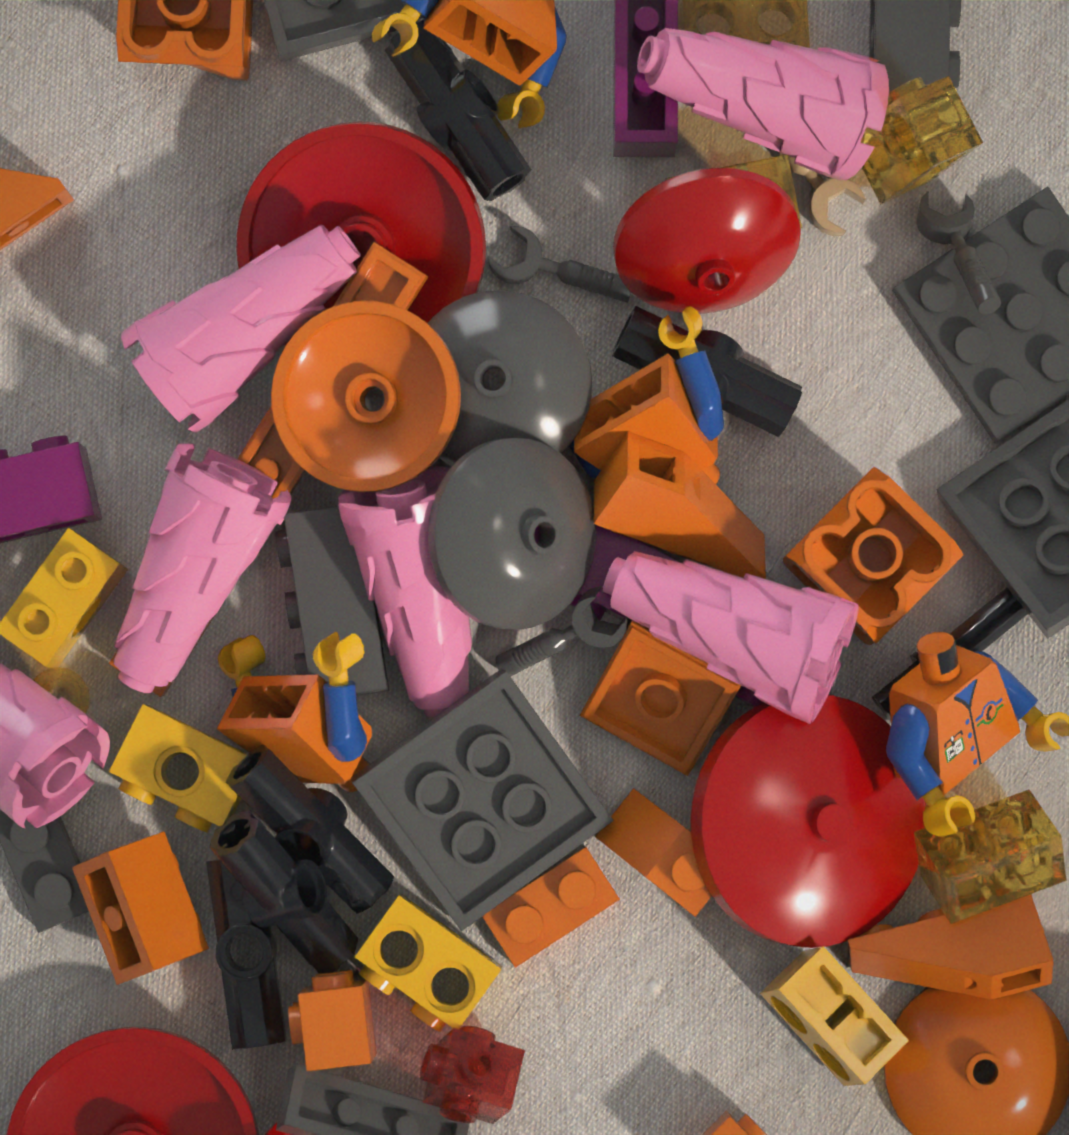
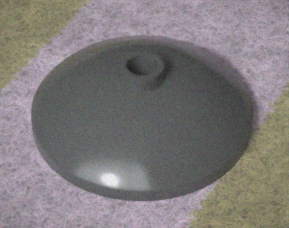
[428,290,593,466]
[428,438,596,630]

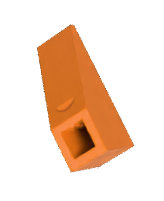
[593,431,766,579]
[848,892,1054,1000]

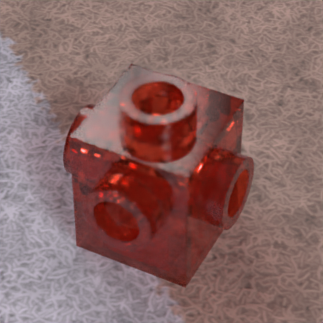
[420,1026,525,1124]

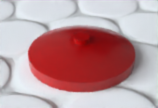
[236,121,486,346]
[691,695,926,948]
[6,1027,259,1135]

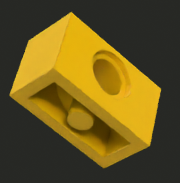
[0,528,128,670]
[109,704,247,833]

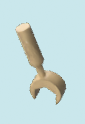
[778,152,866,236]

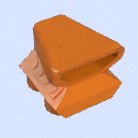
[116,0,254,81]
[783,467,964,645]

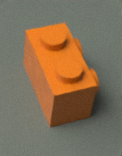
[72,831,209,985]
[288,969,377,1071]

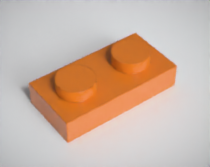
[482,847,620,968]

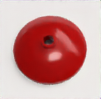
[613,168,801,314]

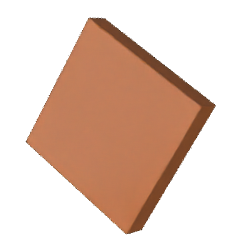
[579,620,741,776]

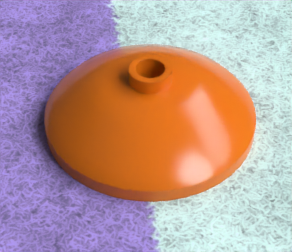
[271,301,461,492]
[884,987,1069,1135]

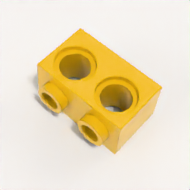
[355,894,502,1032]
[760,946,909,1086]

